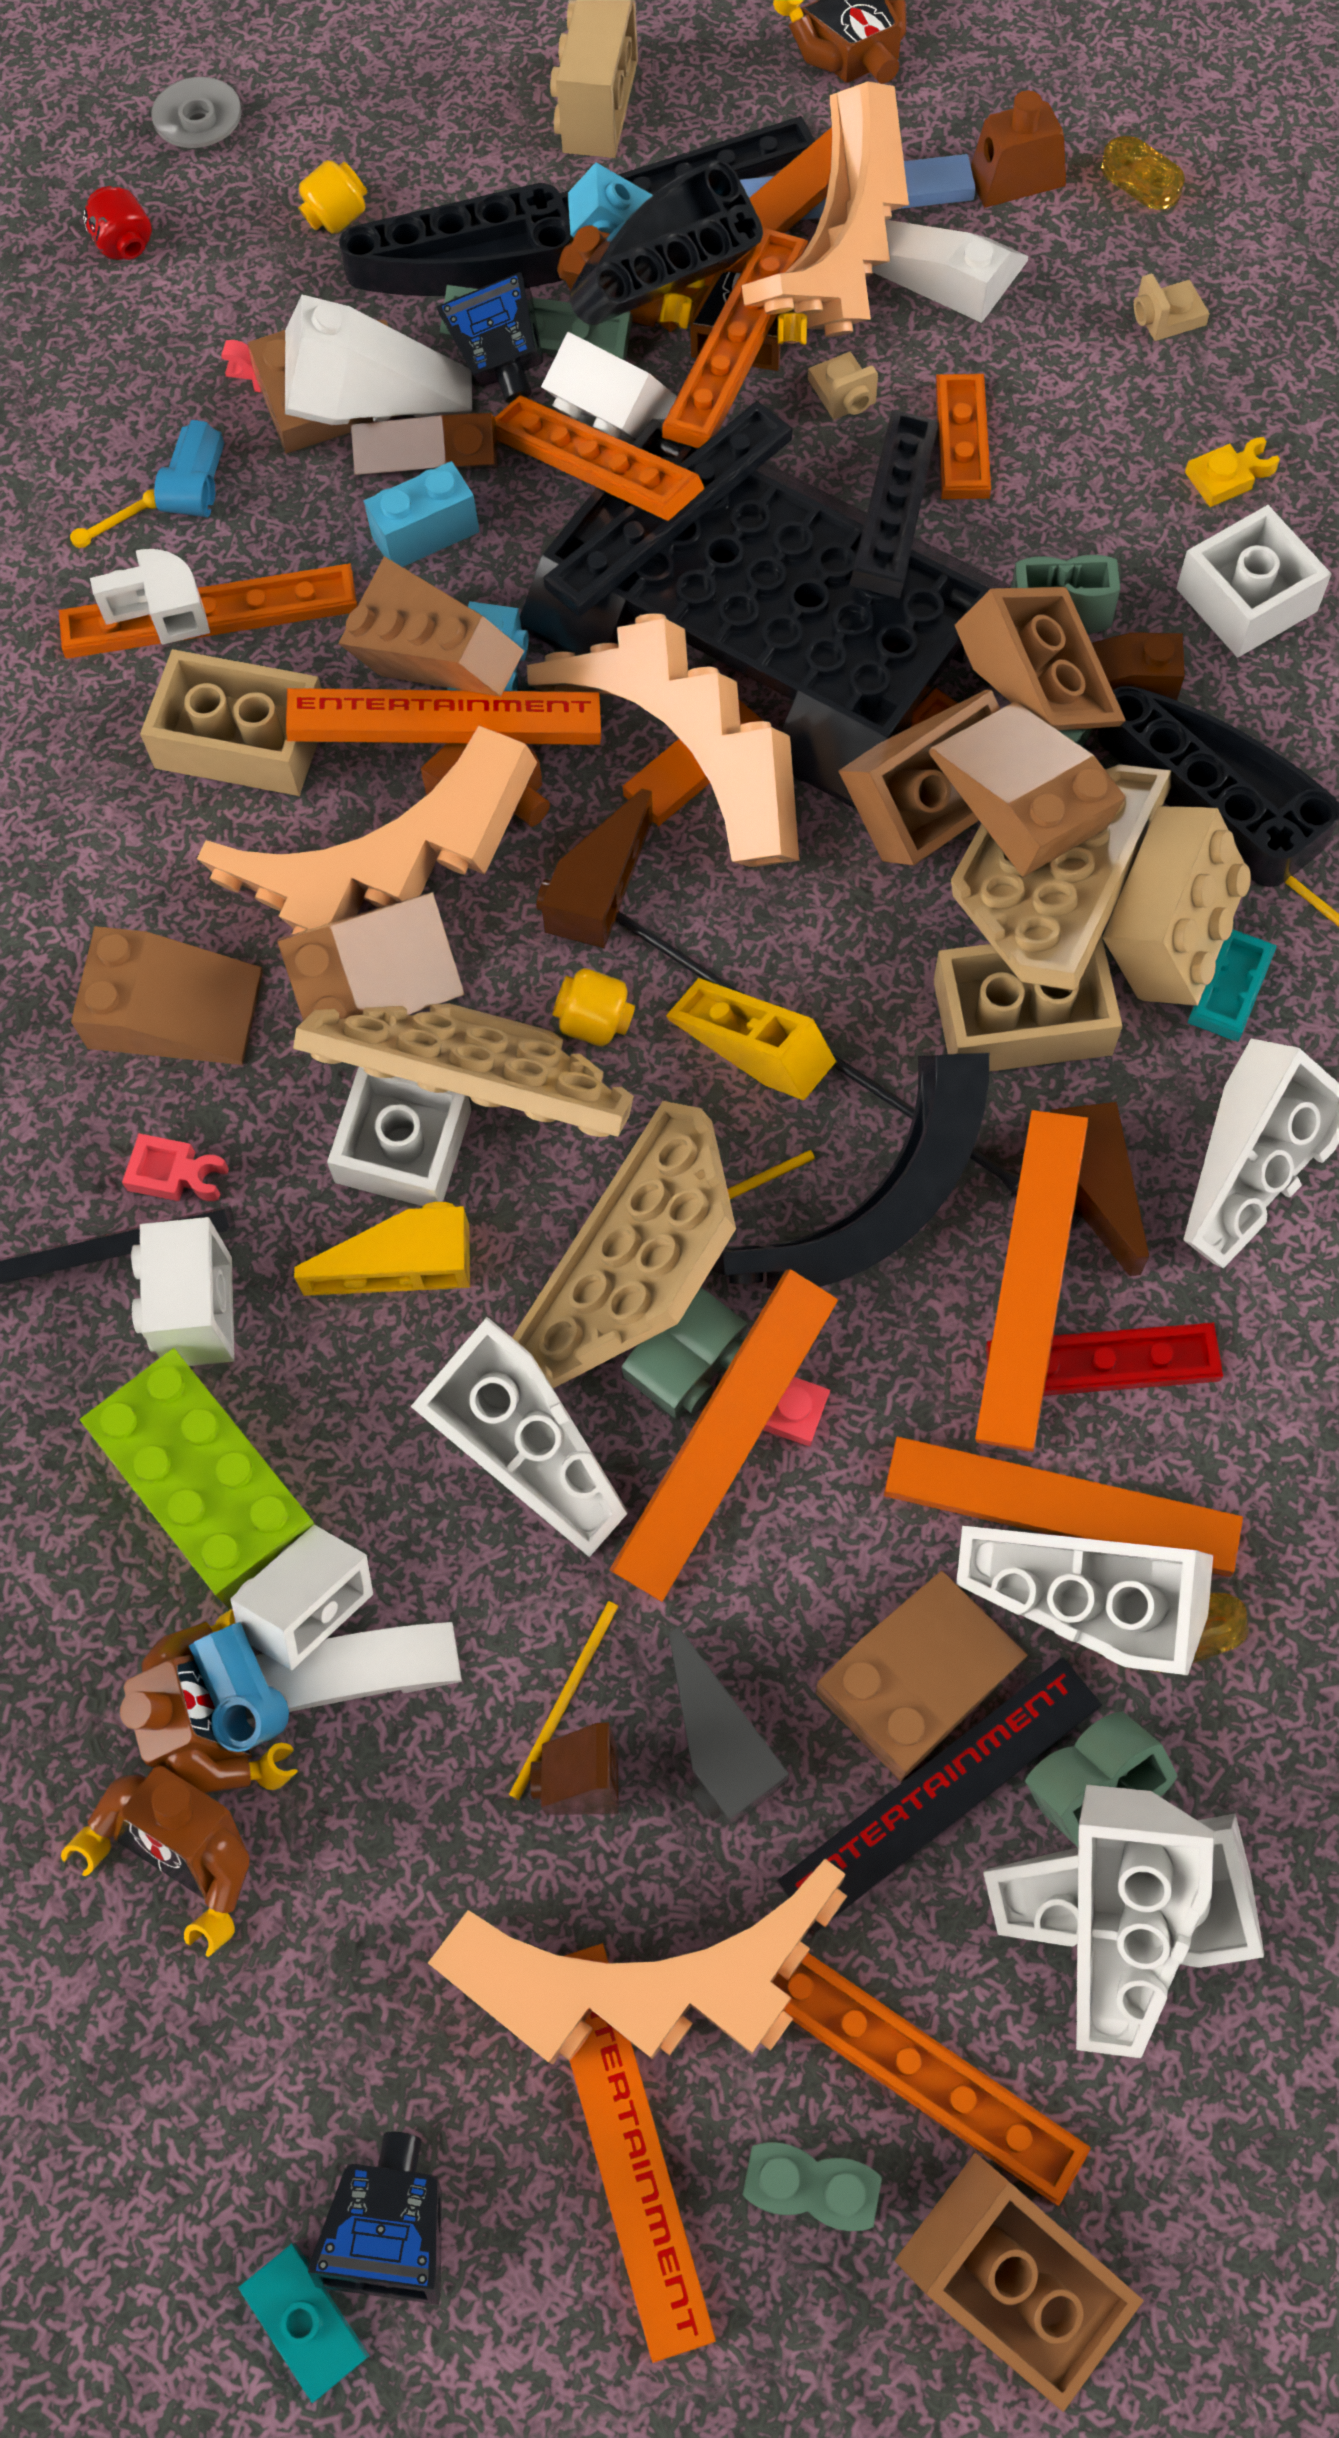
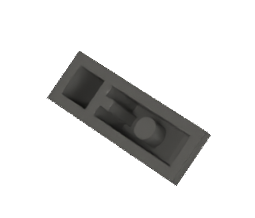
[669,1626,789,1827]

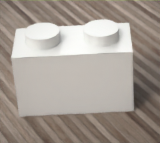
[230,1525,373,1671]

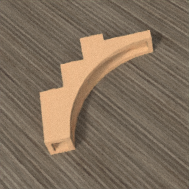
[742,81,909,337]
[527,614,800,867]
[197,726,537,934]
[428,1859,847,2064]

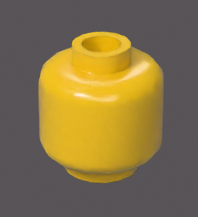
[298,160,368,234]
[552,968,635,1047]

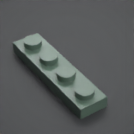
[439,285,633,361]

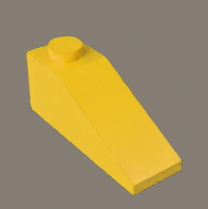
[666,978,836,1101]
[294,1202,470,1296]

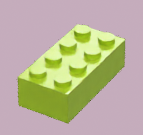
[79,1348,315,1610]

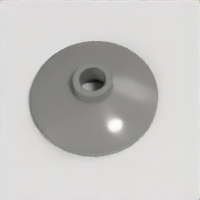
[151,77,242,148]

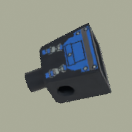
[437,272,543,403]
[308,2132,442,2305]

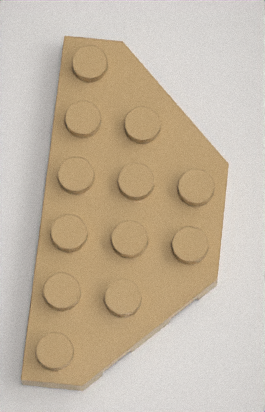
[951,764,1171,990]
[293,1003,634,1137]
[512,1101,736,1388]

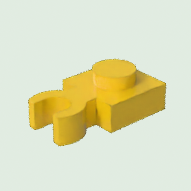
[1185,437,1280,507]

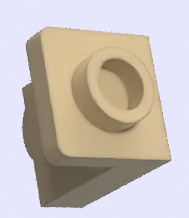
[1134,273,1210,341]
[808,351,878,420]

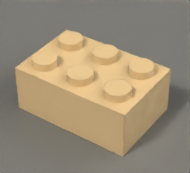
[550,0,638,158]
[140,649,322,796]
[1102,806,1251,1006]
[933,935,1122,1072]

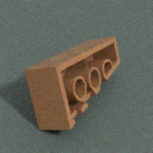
[338,556,524,697]

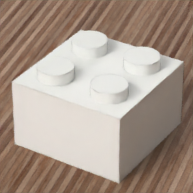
[541,332,677,445]
[1176,505,1331,658]
[327,1067,471,1206]
[131,1217,235,1366]

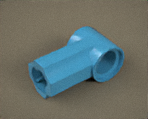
[154,420,225,518]
[189,1622,289,1752]

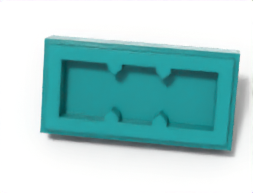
[1187,929,1277,1042]
[238,2242,370,2403]

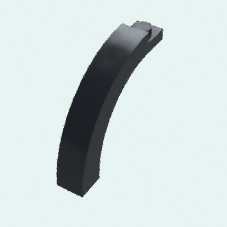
[712,1052,990,1291]

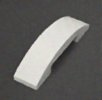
[245,1622,462,1724]

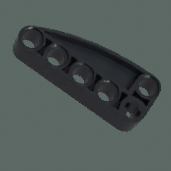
[570,159,763,325]
[339,183,573,296]
[1097,686,1339,887]

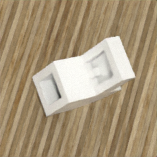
[90,549,210,645]

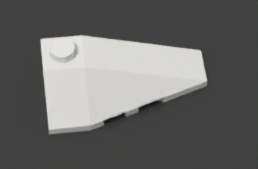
[872,220,1028,323]
[285,295,472,425]
[1183,1038,1339,1268]
[411,1317,628,1557]
[956,1526,1213,1675]
[1076,1785,1214,2058]
[983,1814,1264,1968]

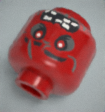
[82,186,152,260]

